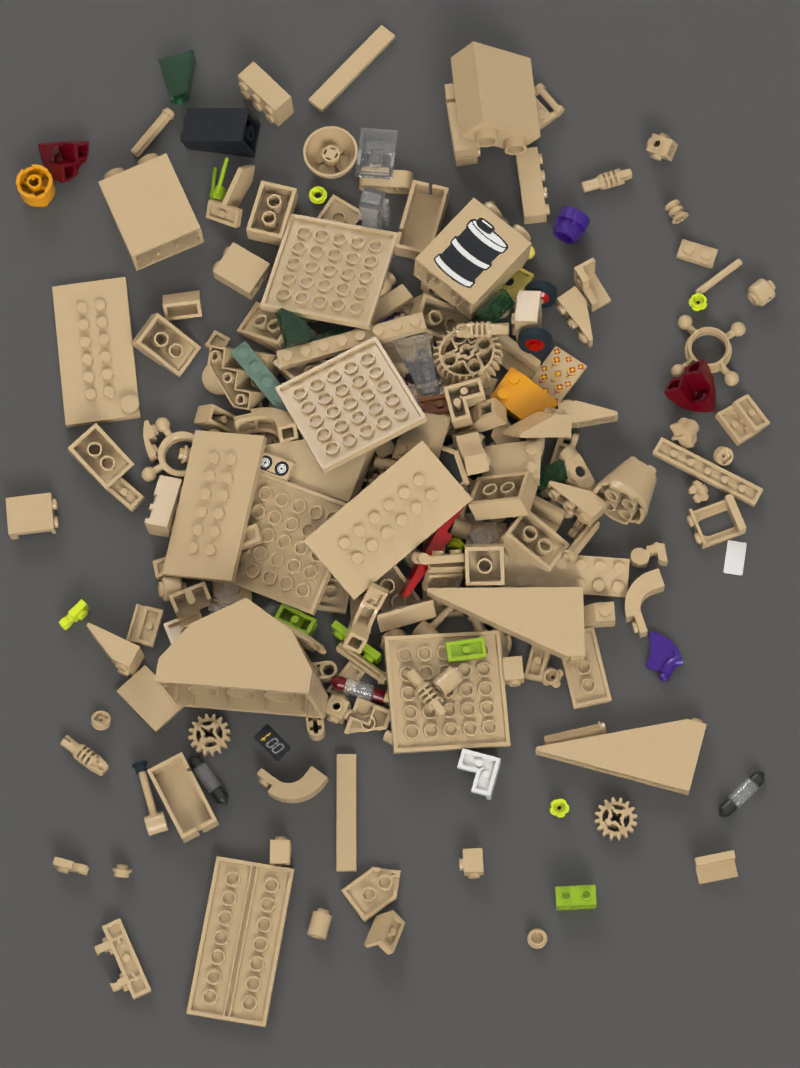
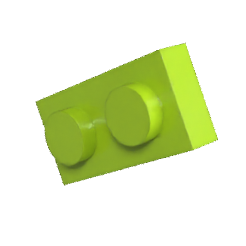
[445,637,487,663]

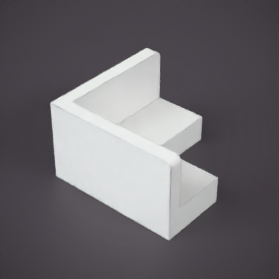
[457,748,501,800]

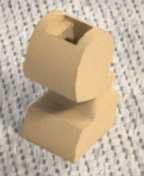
[630,542,668,569]

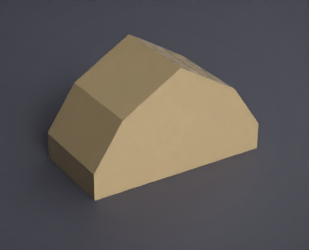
[155,598,328,718]

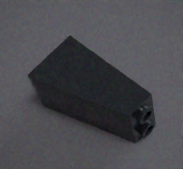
[180,108,261,158]

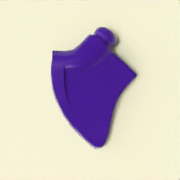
[645,631,683,682]

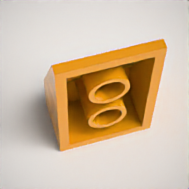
[490,367,559,422]

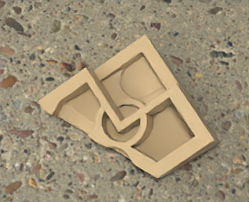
[344,697,390,734]

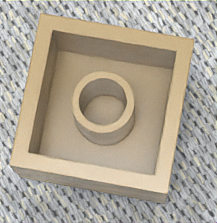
[465,543,505,586]

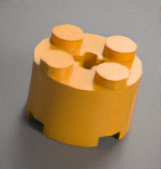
[16,164,56,207]

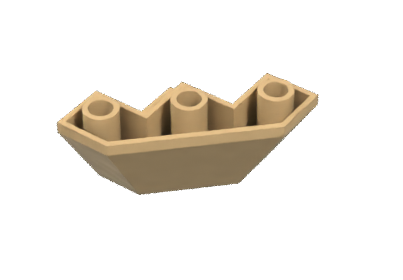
[208,345,279,410]

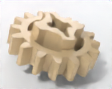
[188,714,231,757]
[594,797,637,841]

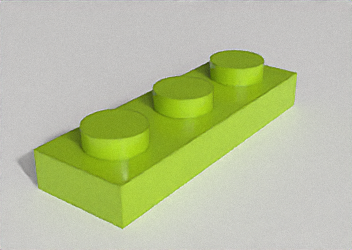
[331,620,382,665]

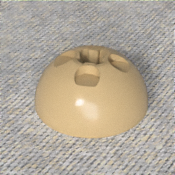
[303,126,358,179]

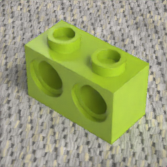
[555,885,597,911]

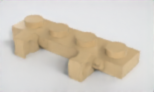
[94,918,152,1000]

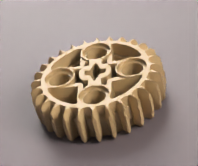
[433,322,503,386]

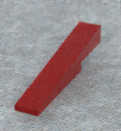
[399,507,464,598]

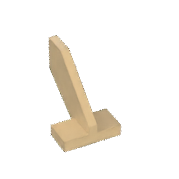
[206,164,255,228]

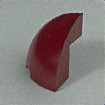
[38,140,89,183]
[664,359,716,412]

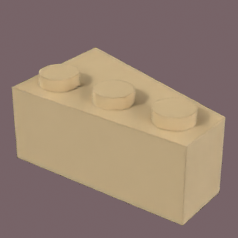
[144,475,183,538]

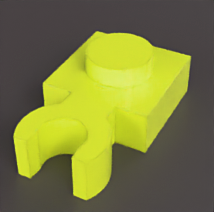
[58,599,90,631]

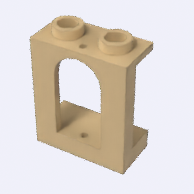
[686,494,747,549]

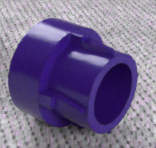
[552,206,590,244]

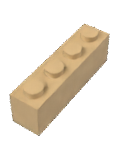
[515,147,550,224]

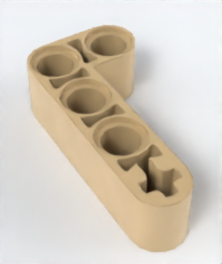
[306,661,338,741]

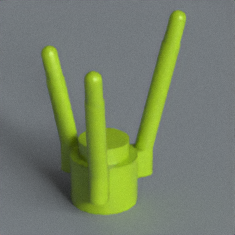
[209,157,229,202]

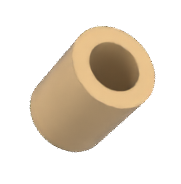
[432,666,463,697]
[307,908,332,940]

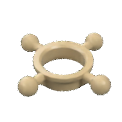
[671,315,746,386]
[141,417,221,482]

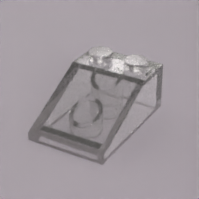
[355,127,399,179]

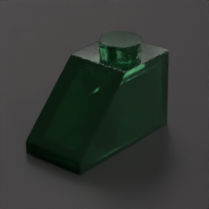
[275,308,312,348]

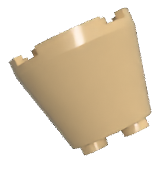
[593,456,657,525]

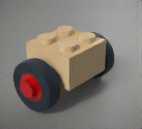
[511,280,558,355]

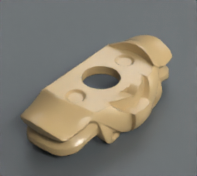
[559,446,596,492]

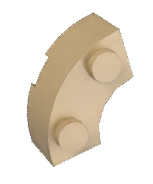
[451,430,491,476]

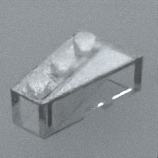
[359,187,391,230]
[392,333,440,397]

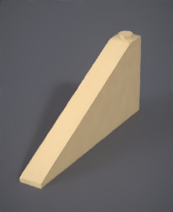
[264,439,376,503]
[426,587,585,663]
[536,718,707,795]

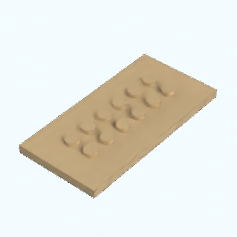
[52,277,141,428]
[162,430,267,583]
[303,441,473,600]
[186,856,295,1028]

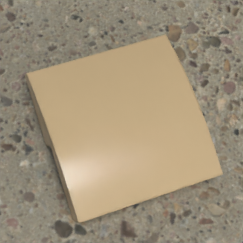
[715,394,770,446]

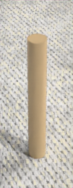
[694,258,743,294]

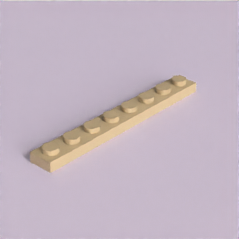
[276,312,427,371]

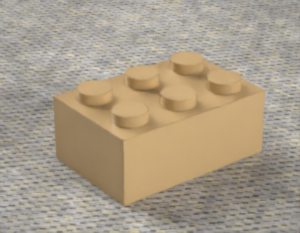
[238,61,294,127]
[246,180,299,246]
[468,471,538,521]

